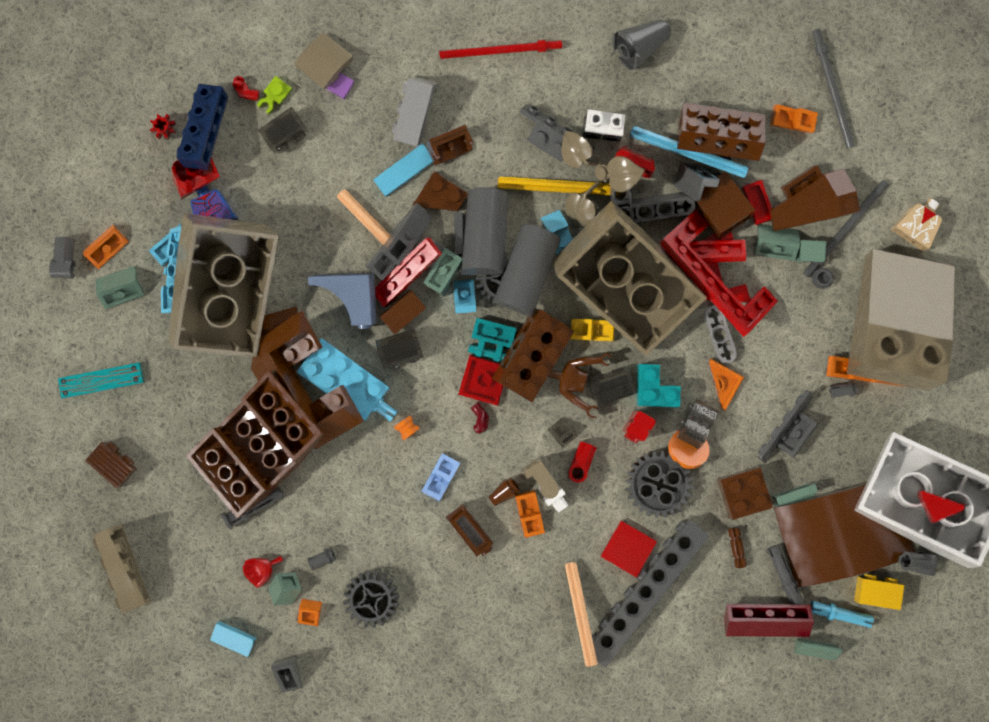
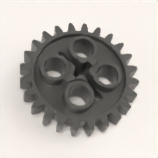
[625,450,693,518]

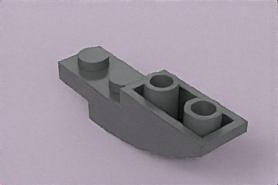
[365,203,432,280]

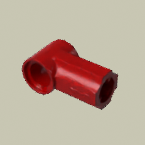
[568,441,597,483]

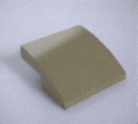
[294,33,353,89]

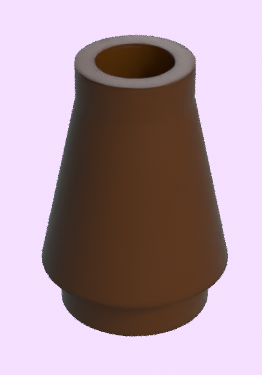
[488,477,520,506]

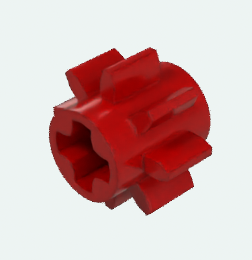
[150,114,176,140]

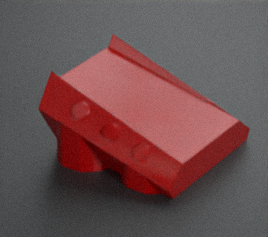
[615,145,655,179]
[171,157,220,200]

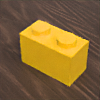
[854,573,904,610]

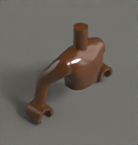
[548,353,612,418]

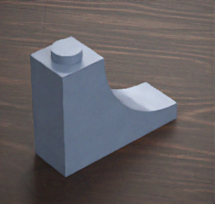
[308,273,377,329]

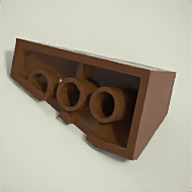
[770,169,860,231]

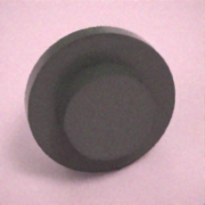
[812,268,833,289]

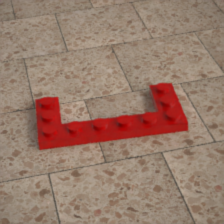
[659,209,778,337]

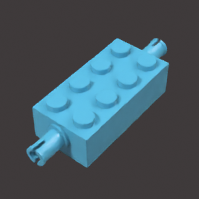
[297,338,398,422]

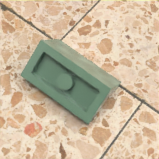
[754,224,800,261]
[423,248,462,297]
[96,266,144,309]
[772,483,818,507]

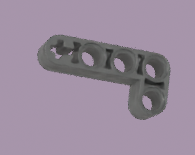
[610,187,695,223]

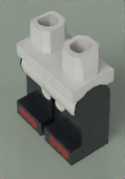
[582,110,626,142]

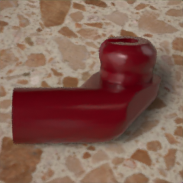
[470,402,489,434]

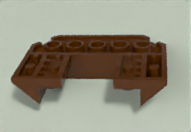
[251,311,364,449]

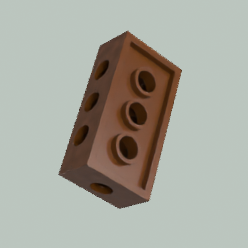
[677,102,766,161]
[491,308,574,402]

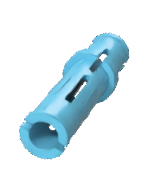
[810,600,874,628]

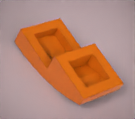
[770,104,818,133]
[515,490,545,538]

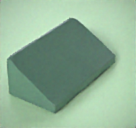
[794,638,842,660]

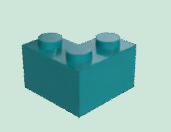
[636,364,681,407]

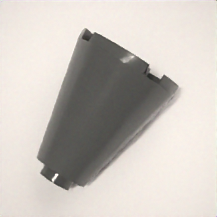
[612,20,671,70]

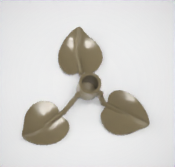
[561,131,644,228]

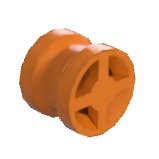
[394,415,420,441]

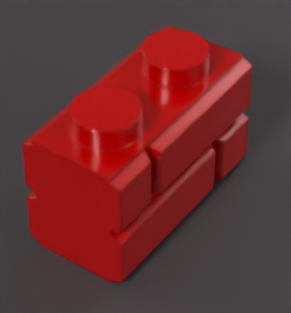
[622,411,656,444]

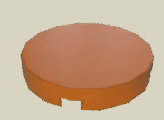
[668,428,710,469]

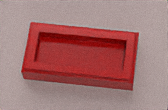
[742,180,772,226]

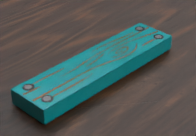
[58,363,144,399]

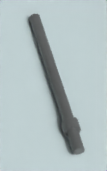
[812,29,855,149]
[803,180,888,278]

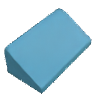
[210,621,257,657]

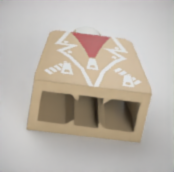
[890,198,942,251]

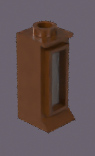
[446,503,493,557]

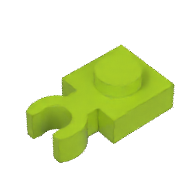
[257,76,293,115]

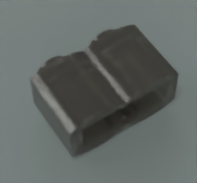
[676,399,718,449]

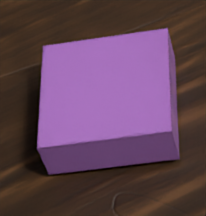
[326,72,355,100]

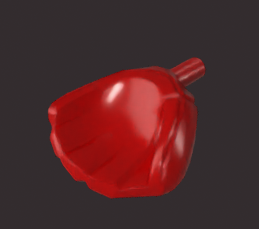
[243,556,283,588]

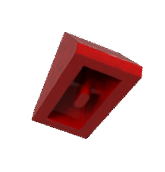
[917,490,965,523]

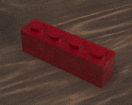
[724,604,814,637]

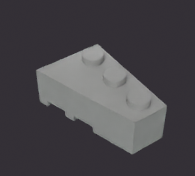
[392,76,438,146]

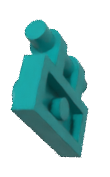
[468,318,516,362]

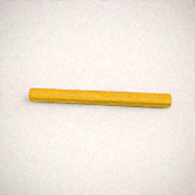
[497,177,620,196]

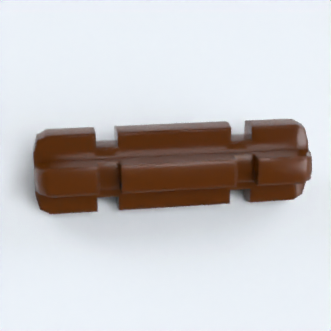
[728,527,747,568]

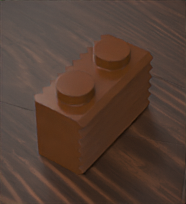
[85,441,137,488]

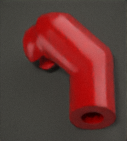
[232,76,260,101]

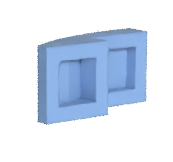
[421,453,460,501]

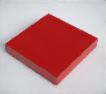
[458,355,503,406]
[600,520,657,578]

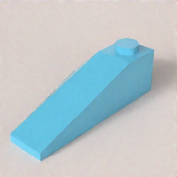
[161,227,181,313]

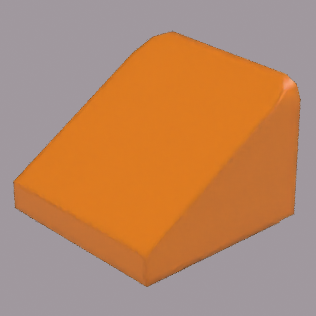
[298,599,322,626]

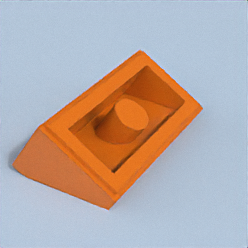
[83,224,129,269]

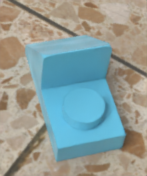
[541,210,573,255]
[453,279,476,313]

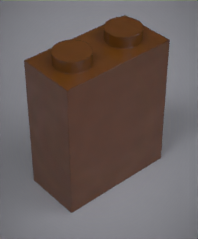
[693,171,755,239]

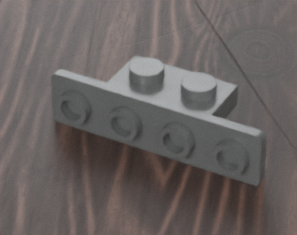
[520,104,595,162]
[758,390,818,463]

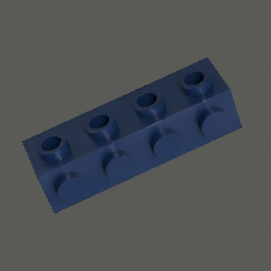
[176,84,229,170]

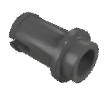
[829,380,857,398]
[308,548,336,570]

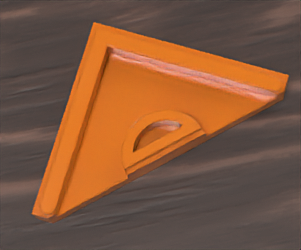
[709,358,744,410]

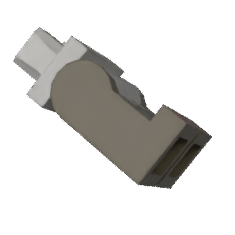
[522,458,569,513]

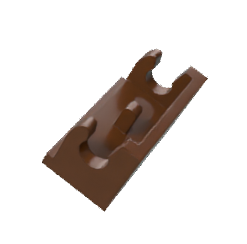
[426,124,474,166]
[379,289,426,335]

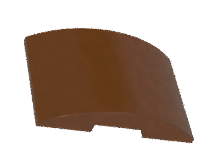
[186,371,324,518]
[774,481,916,587]

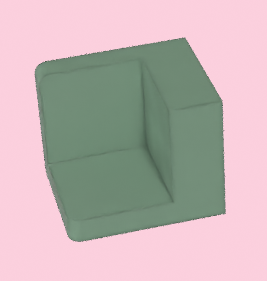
[796,240,826,263]
[269,572,301,605]

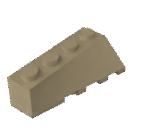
[93,524,151,613]

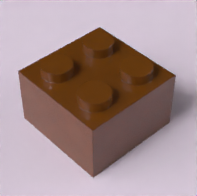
[717,467,773,520]

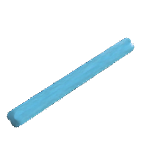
[630,126,748,178]

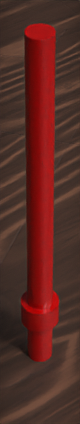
[439,40,562,59]

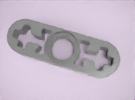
[704,305,737,363]

